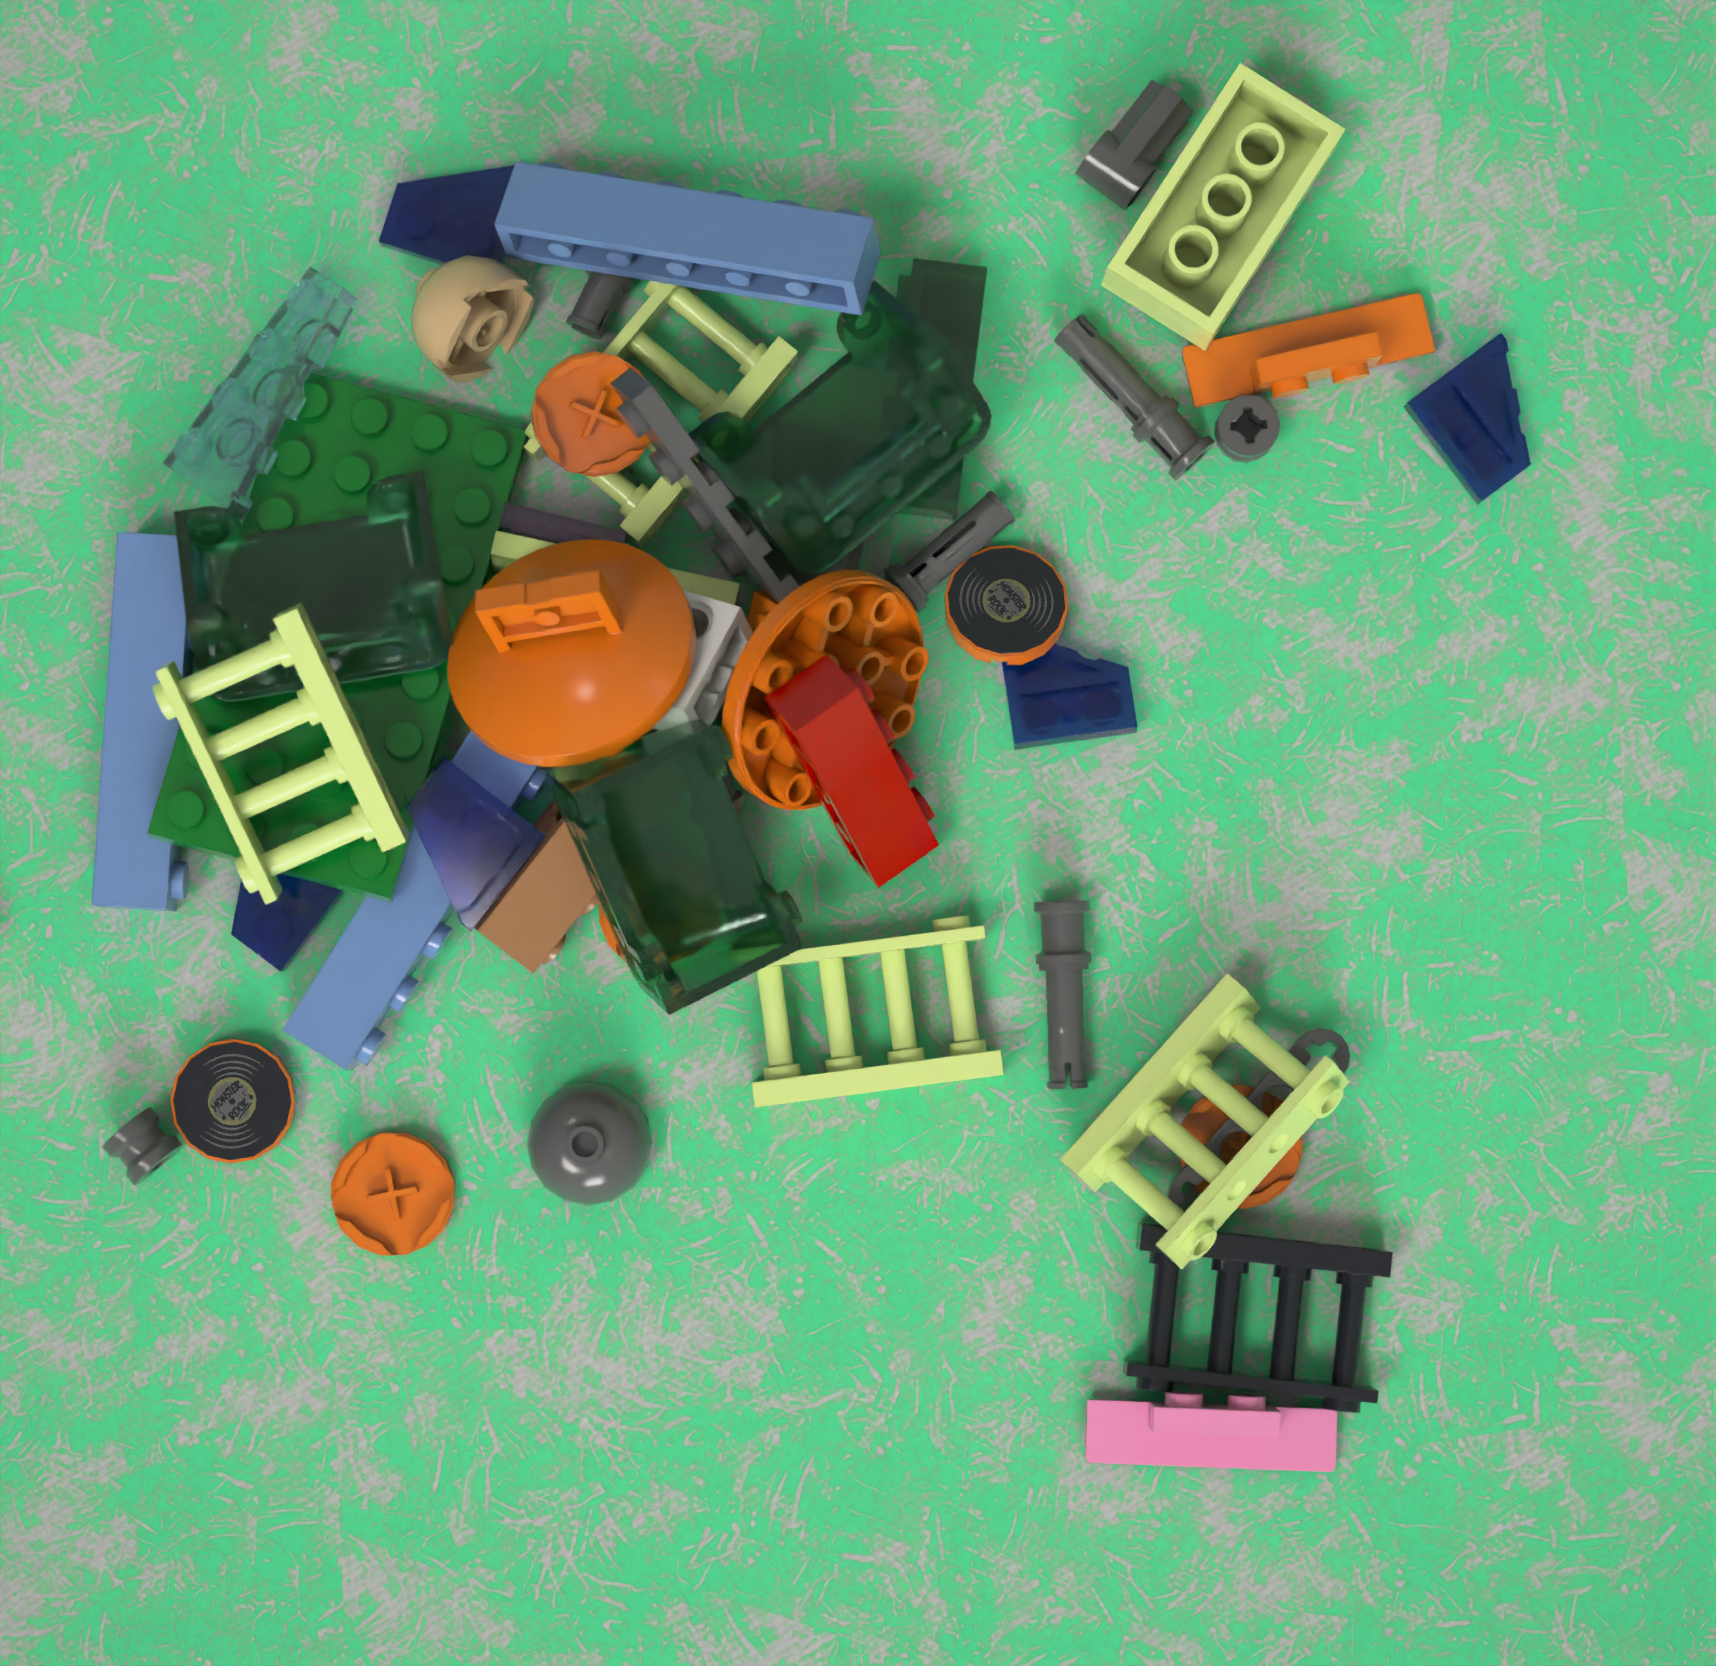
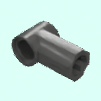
[1075,80,1193,211]

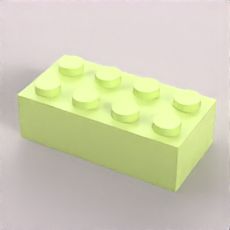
[1101,63,1345,351]

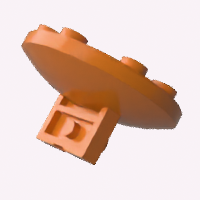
[447,539,697,767]
[722,570,929,810]

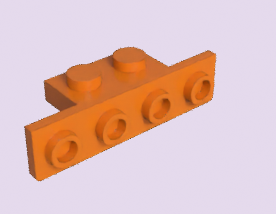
[1181,293,1436,409]

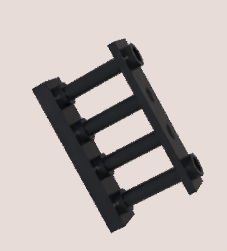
[1123,1223,1393,1413]

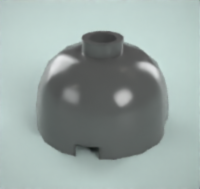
[527,1081,652,1206]

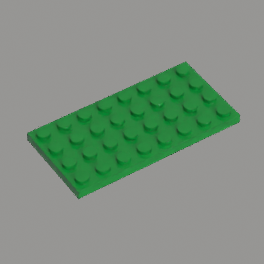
[147,367,529,903]

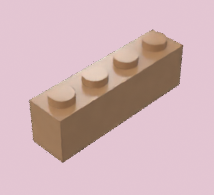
[462,738,687,974]

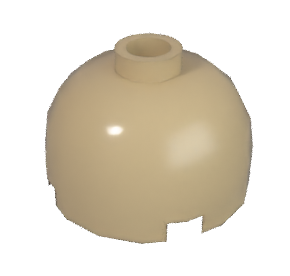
[411,255,533,383]

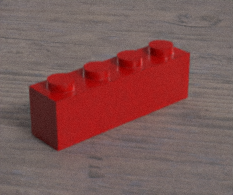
[764,654,939,888]

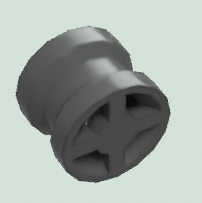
[1214,394,1280,463]
[102,1107,183,1185]

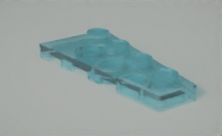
[163,267,358,521]

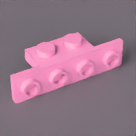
[1085,1392,1338,1472]

